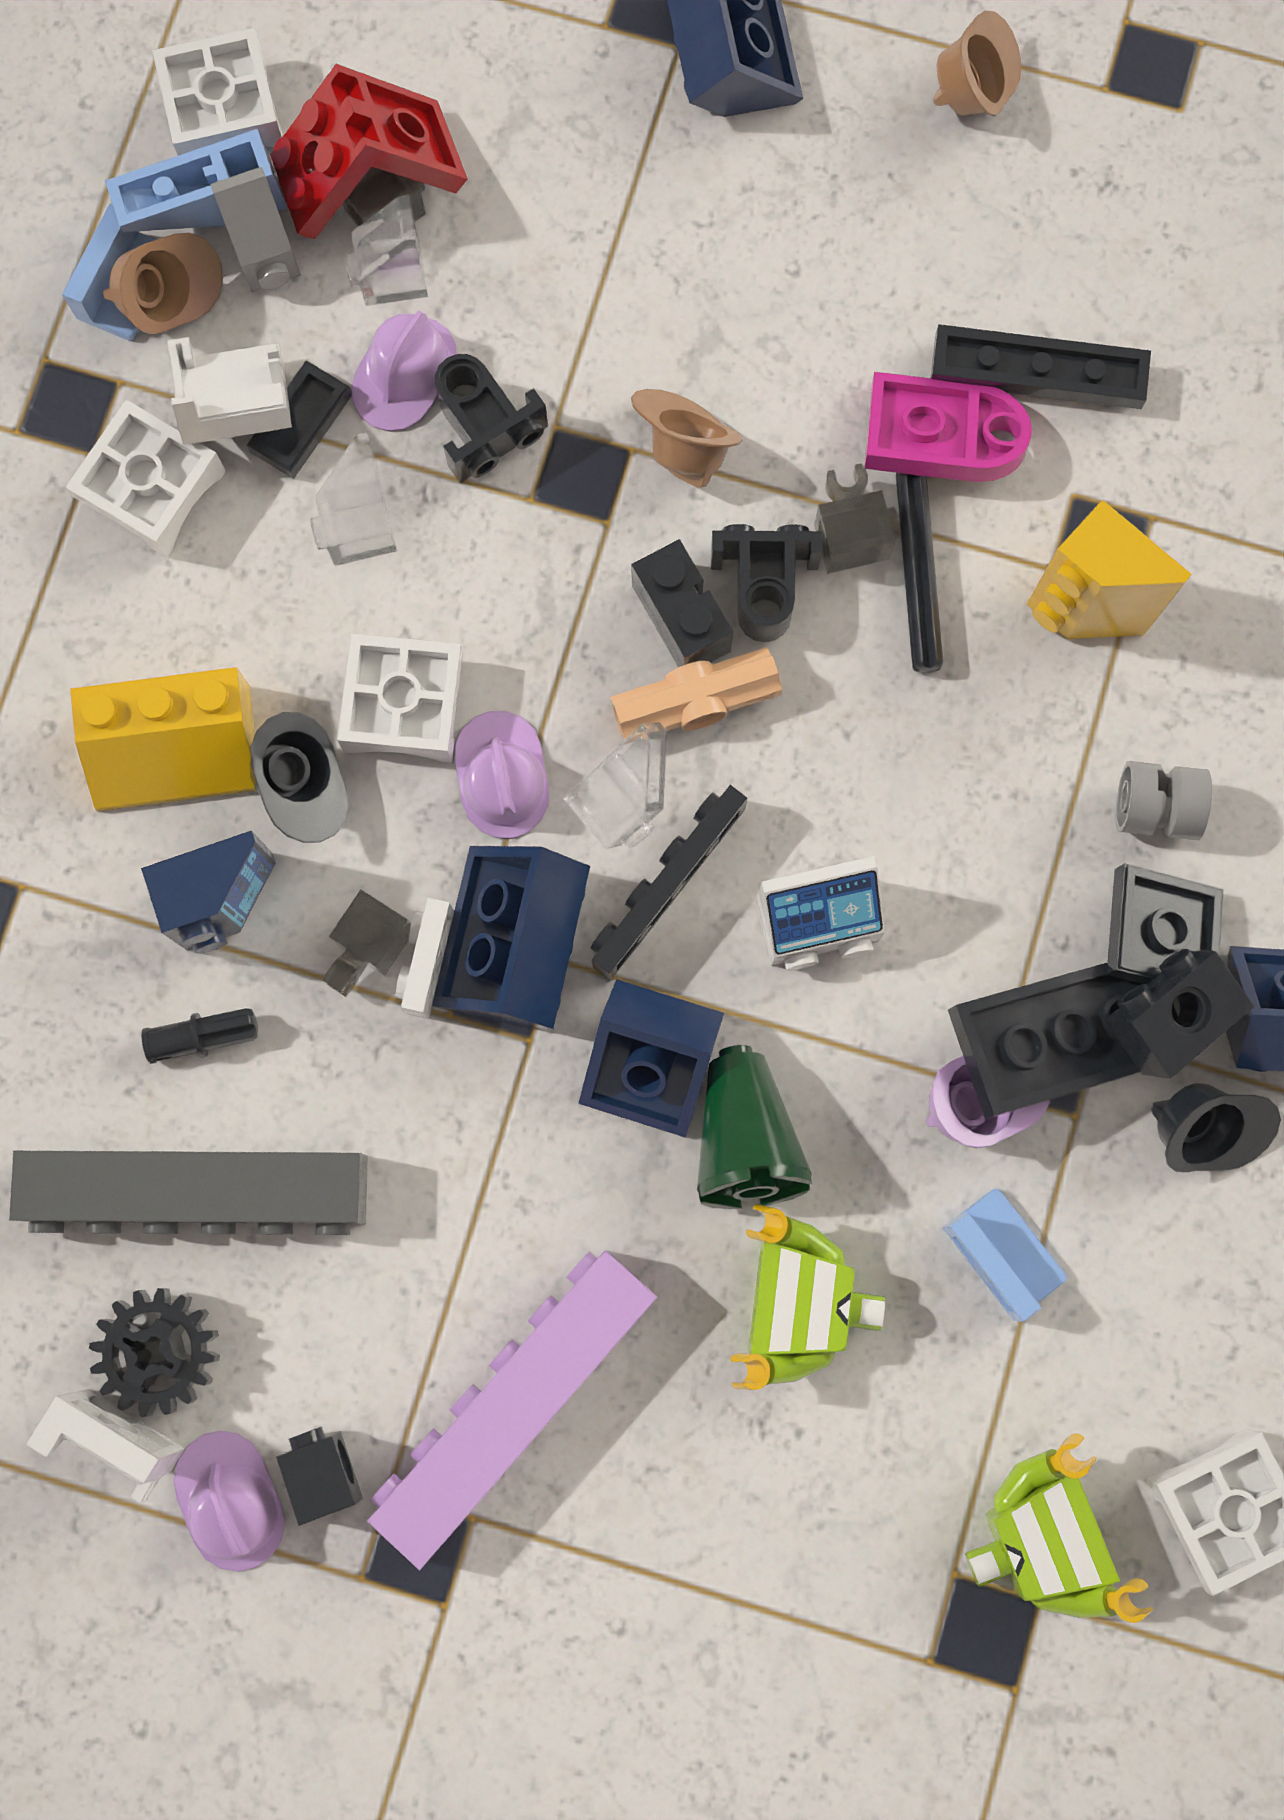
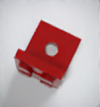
[270,64,468,239]

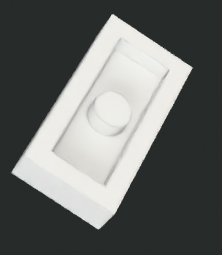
[395,897,454,1019]

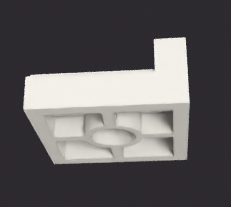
[152,27,283,155]
[167,337,292,445]
[65,400,226,558]
[337,634,463,763]
[26,1389,185,1503]
[1145,1428,1284,1596]

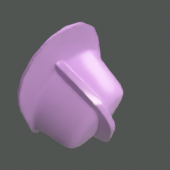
[351,310,456,431]
[455,711,549,838]
[925,1056,1050,1149]
[174,1430,285,1572]

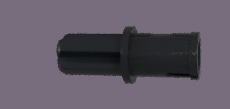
[141,1008,258,1064]

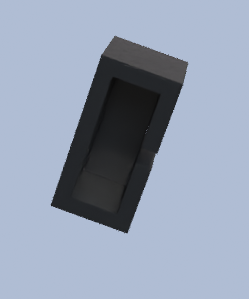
[631,539,733,667]

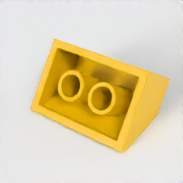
[1026,500,1192,639]
[70,667,256,811]

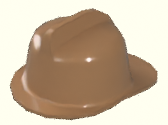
[933,10,1021,116]
[102,232,223,334]
[631,389,743,488]

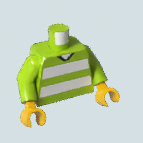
[730,1204,885,1390]
[965,1433,1153,1623]

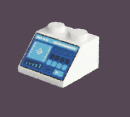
[756,856,885,971]

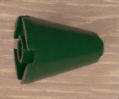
[697,1045,812,1209]

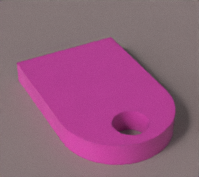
[864,372,1032,482]

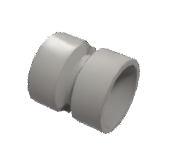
[1116,761,1212,841]

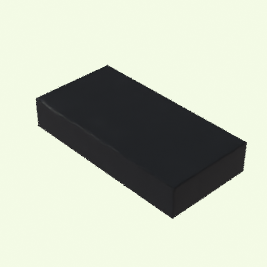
[246,360,352,479]

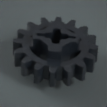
[89,1288,220,1417]

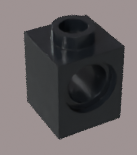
[276,1426,363,1526]

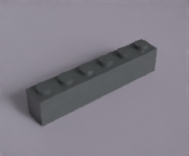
[9,1150,368,1235]

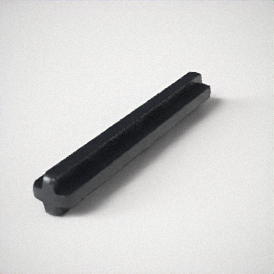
[896,473,943,673]

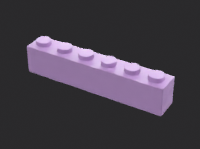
[367,1250,657,1571]

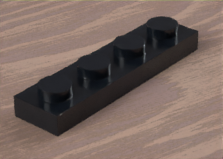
[930,324,1151,409]
[590,785,748,981]

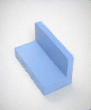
[62,204,156,341]
[943,1189,1067,1322]

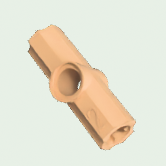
[611,647,782,745]

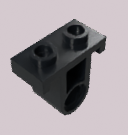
[435,354,548,483]
[711,524,822,642]

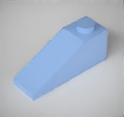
[105,129,287,232]

